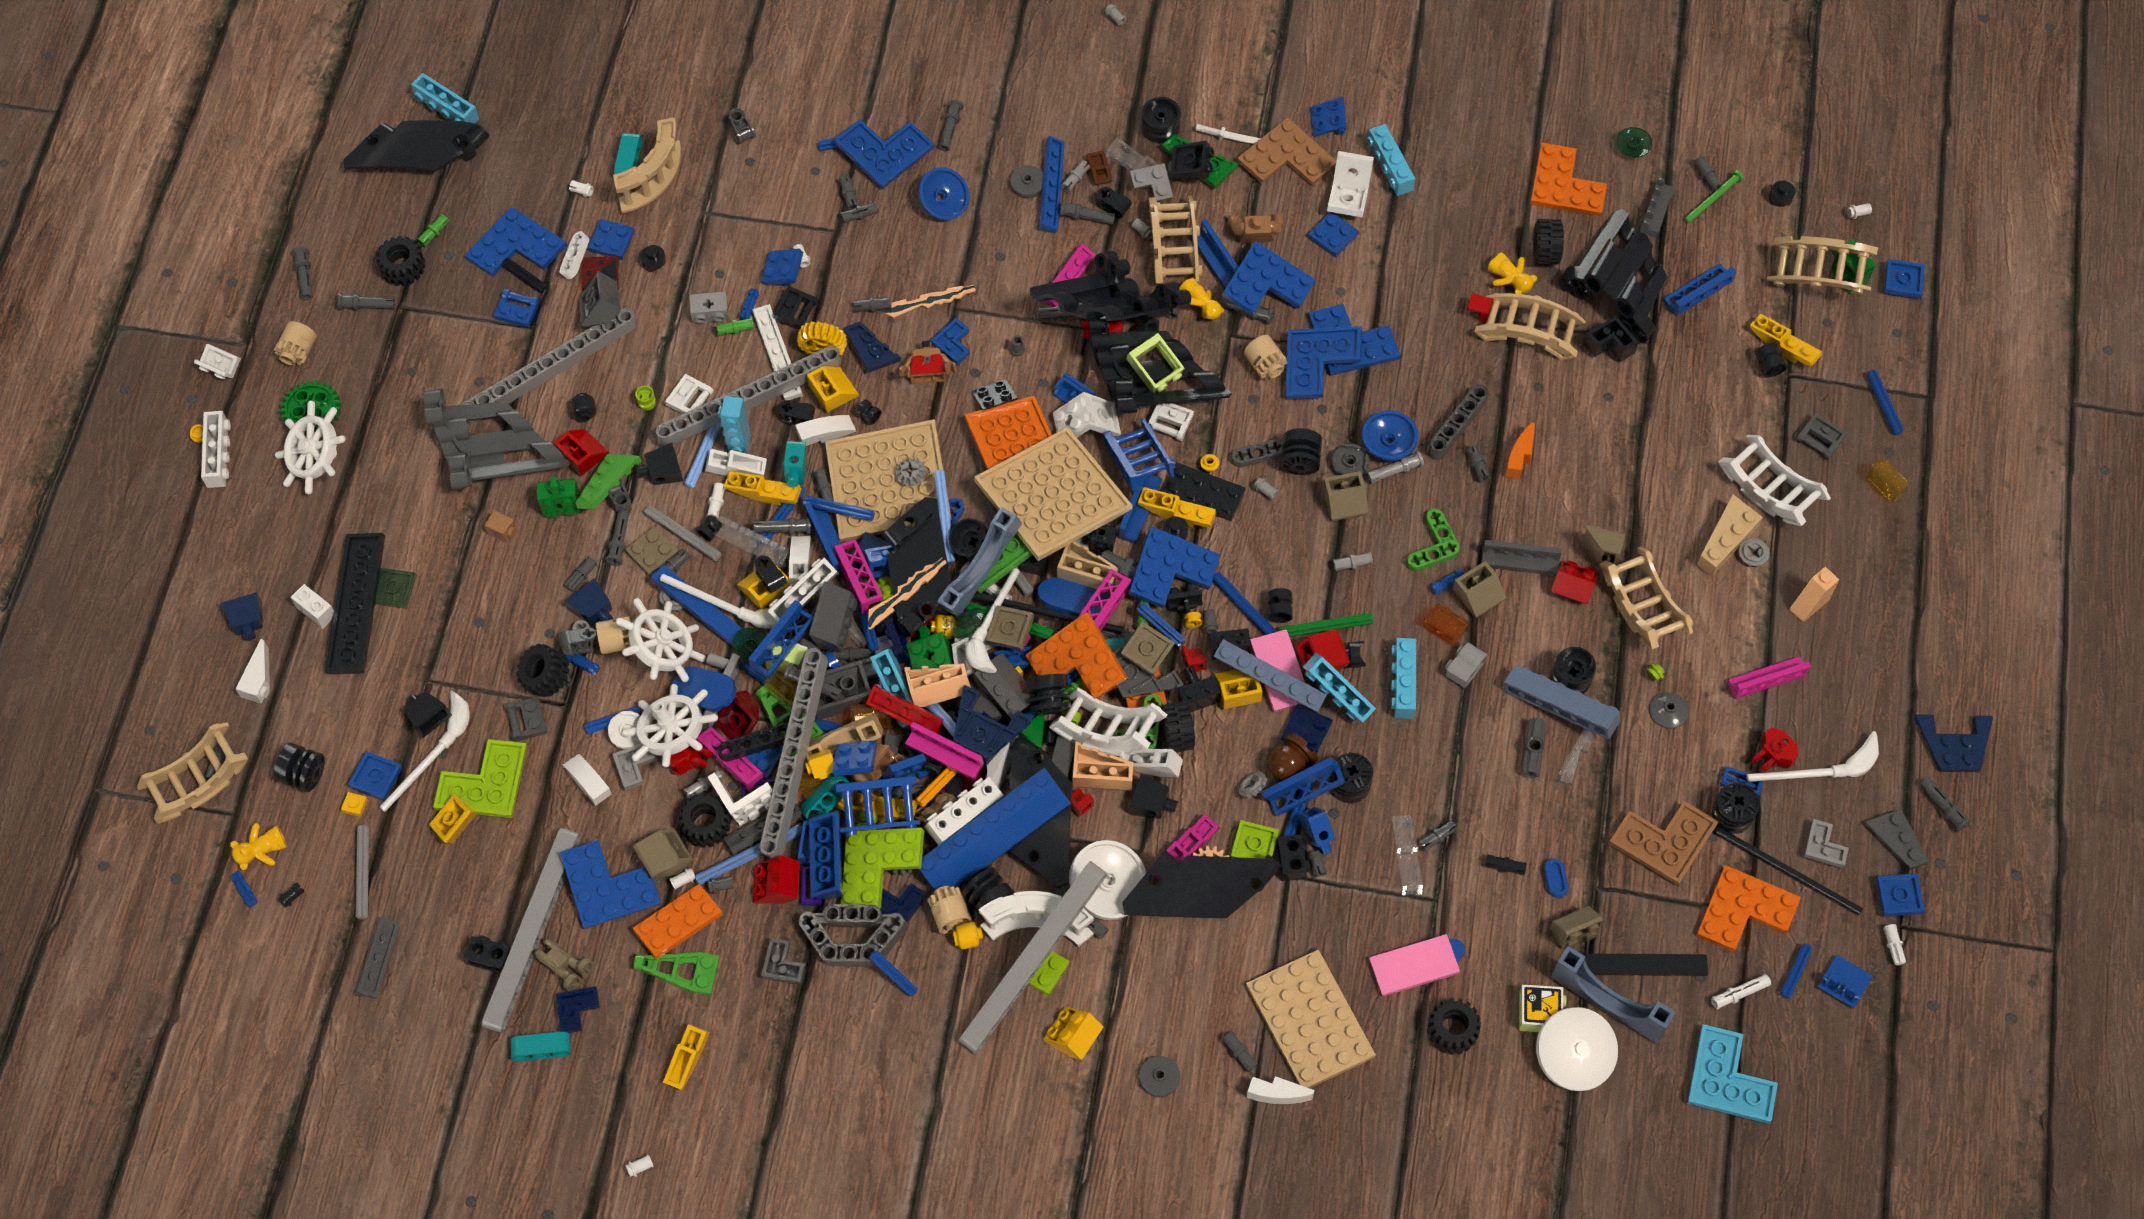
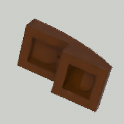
[1086,150,1113,185]

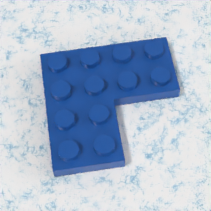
[834,119,935,190]
[464,206,567,277]
[1221,241,1316,315]
[1308,304,1401,376]
[1286,326,1362,399]
[1128,526,1221,608]
[560,840,661,929]

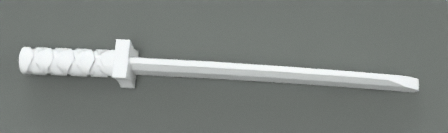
[1196,124,1261,144]

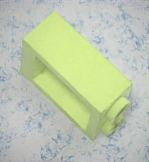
[1126,333,1185,393]

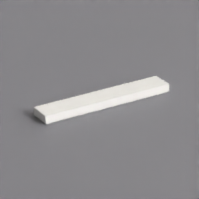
[752,304,802,400]

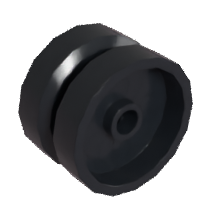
[1141,97,1181,143]

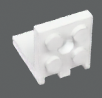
[1327,151,1374,217]
[1053,392,1121,437]
[708,773,773,826]

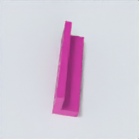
[834,539,883,615]
[1078,569,1131,632]
[1727,656,1811,699]
[905,722,984,781]

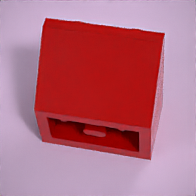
[553,429,609,477]
[1551,560,1599,604]
[1295,629,1350,681]
[753,855,799,904]

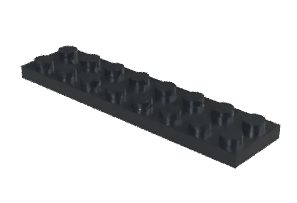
[325,533,385,674]

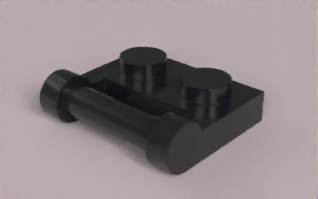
[773,286,818,330]

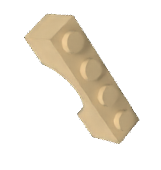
[806,713,883,762]

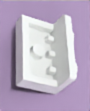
[194,344,241,379]

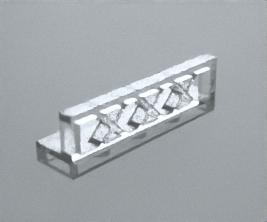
[717,515,789,568]

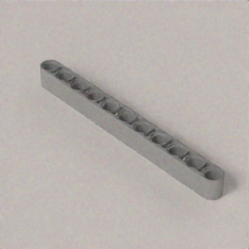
[461,308,636,425]
[656,346,841,446]
[760,648,828,859]
[482,828,581,1033]
[959,861,1107,1054]

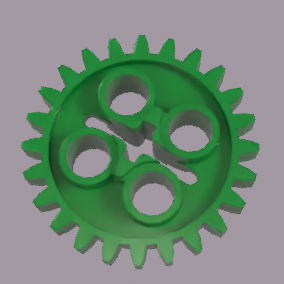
[280,380,342,436]

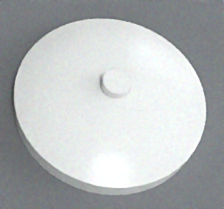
[1069,840,1146,920]
[1536,1007,1618,1091]

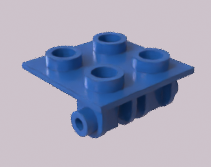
[1310,96,1347,137]
[1818,955,1873,1009]

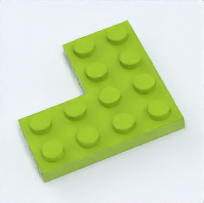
[433,739,528,818]
[841,828,924,909]

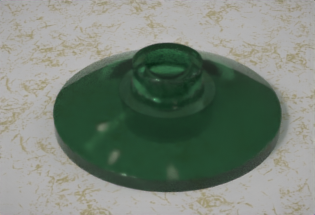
[1616,127,1652,158]
[951,608,984,638]
[733,628,765,663]

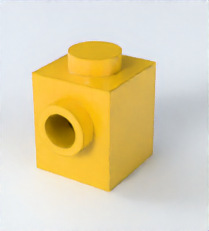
[805,749,834,780]

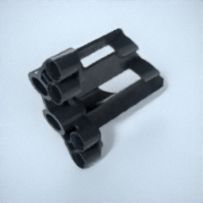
[1558,209,1667,343]
[1029,251,1191,321]
[1089,315,1232,414]

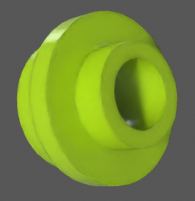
[1647,663,1665,681]

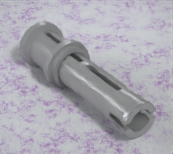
[1367,450,1424,484]

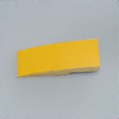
[663,1024,710,1090]

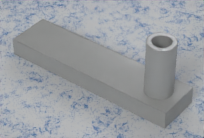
[703,653,742,729]

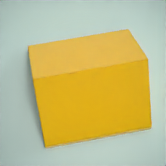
[429,794,478,844]

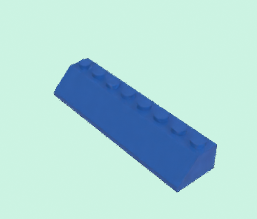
[920,768,1071,890]

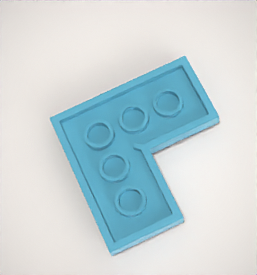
[1687,1024,1778,1124]

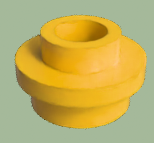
[1200,454,1219,473]

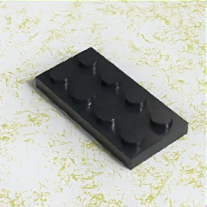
[1162,462,1246,522]

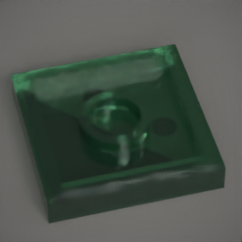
[375,568,417,609]

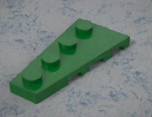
[1162,135,1239,189]

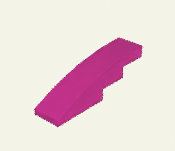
[1153,814,1220,880]

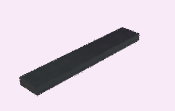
[1584,953,1708,976]

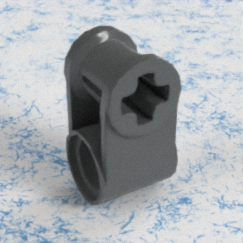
[729,108,756,144]
[607,479,632,513]
[558,627,597,656]

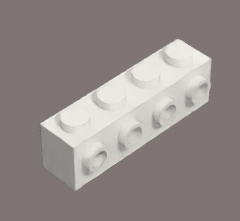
[201,411,231,488]
[768,558,839,621]
[924,777,1004,846]

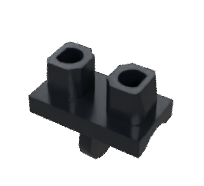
[1168,584,1203,614]

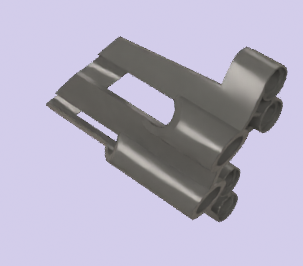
[423,389,571,489]

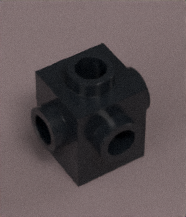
[1087,524,1116,553]

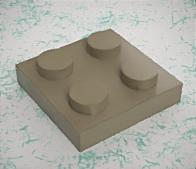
[625,526,679,577]
[985,605,1035,651]
[1120,621,1175,676]

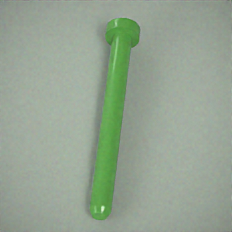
[1685,170,1744,223]

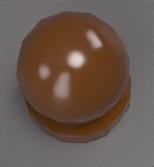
[1268,733,1318,782]

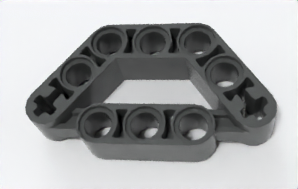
[799,904,908,967]

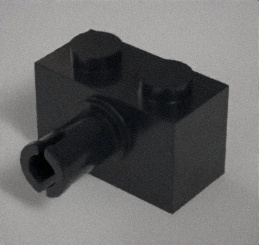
[1177,666,1222,712]

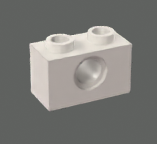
[291,584,334,629]

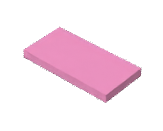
[1250,629,1305,712]
[1369,934,1460,997]

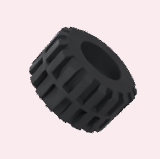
[1533,219,1564,265]
[376,236,426,286]
[516,644,570,697]
[1161,701,1195,752]
[679,793,731,848]
[1427,998,1481,1055]

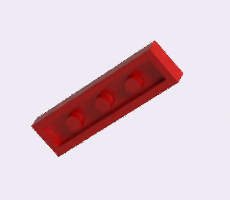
[866,685,944,734]

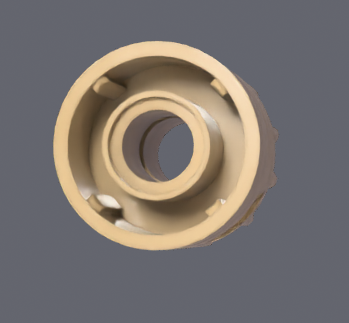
[274,321,317,366]
[1244,335,1288,380]
[596,616,631,655]
[928,886,972,934]

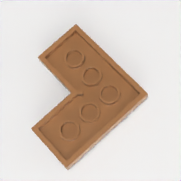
[1237,118,1336,186]
[1609,801,1719,886]

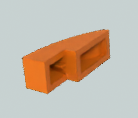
[1505,422,1535,479]

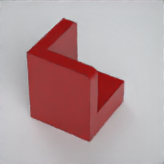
[1467,293,1493,323]
[1182,645,1207,672]
[1071,788,1094,817]

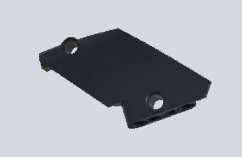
[343,120,490,172]
[882,497,952,637]
[1009,735,1073,886]
[1122,850,1282,918]

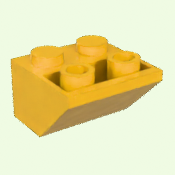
[807,366,859,413]
[737,565,790,610]
[1214,669,1262,710]
[1043,1007,1104,1060]

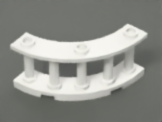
[1718,435,1831,526]
[1049,687,1167,756]
[979,891,1094,947]

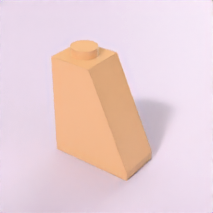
[1789,567,1839,622]

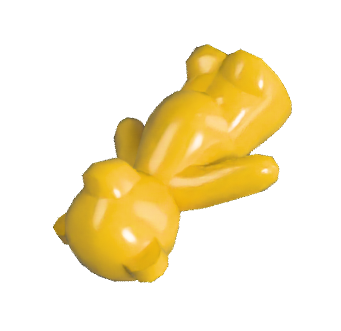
[1488,253,1537,294]
[1179,278,1225,320]
[231,823,288,870]

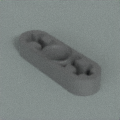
[1232,439,1283,468]

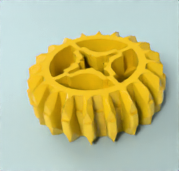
[797,321,847,359]

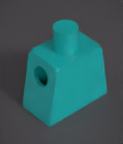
[784,441,808,488]

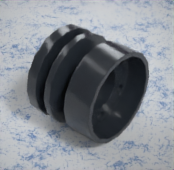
[1281,428,1322,475]
[949,518,988,562]
[1551,647,1596,694]
[1027,674,1071,715]
[274,743,325,792]
[1330,752,1373,804]
[1712,783,1760,834]
[962,867,1016,921]

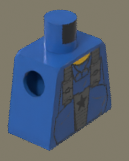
[1297,807,1335,855]

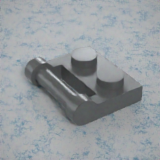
[1797,413,1847,460]
[505,696,548,741]

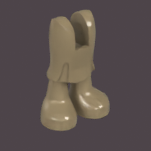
[533,938,594,992]

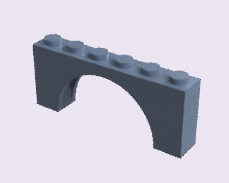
[1551,946,1676,1044]

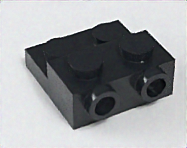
[1170,141,1214,180]

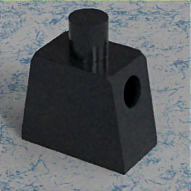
[636,443,683,485]
[404,692,452,738]
[1129,774,1178,819]

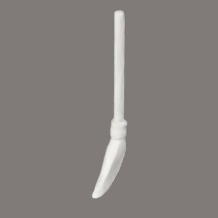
[965,568,1020,673]
[660,574,778,629]
[380,691,469,812]
[1746,731,1879,782]

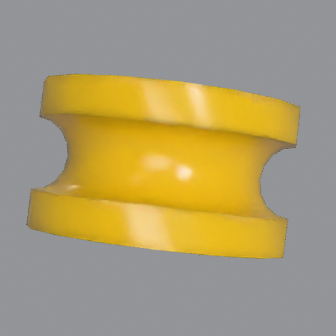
[1184,612,1202,628]

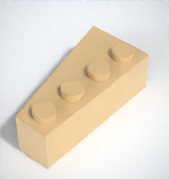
[1697,495,1763,577]

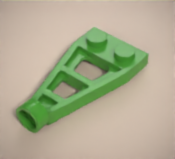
[755,685,824,756]
[634,952,720,996]

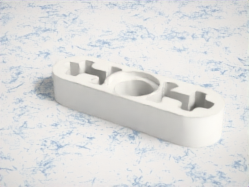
[559,231,589,280]

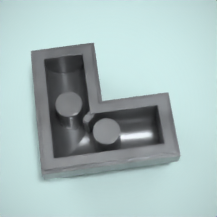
[761,938,806,985]

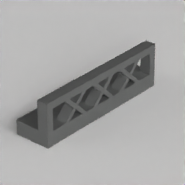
[1482,540,1562,576]

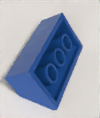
[809,811,842,900]

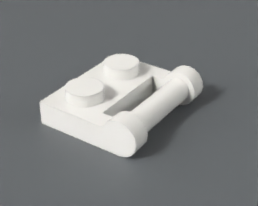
[665,374,714,414]
[1148,403,1194,442]

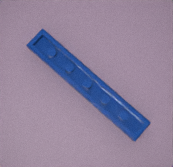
[1039,136,1065,233]
[651,565,750,650]

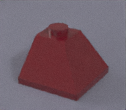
[714,690,759,747]

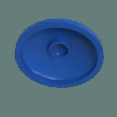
[918,167,970,221]
[1362,410,1418,461]

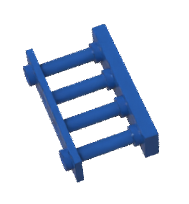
[1103,418,1175,491]
[835,776,920,836]

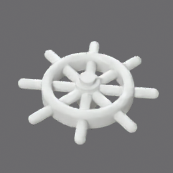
[275,400,346,494]
[616,598,706,682]
[622,684,718,768]

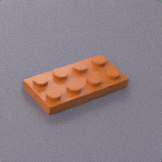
[633,884,723,960]

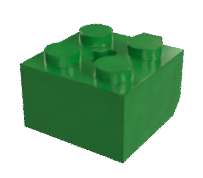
[1831,239,1876,294]
[537,477,581,518]
[906,625,954,670]

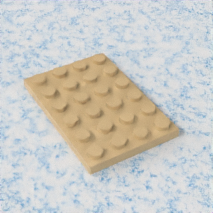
[1246,949,1376,1088]

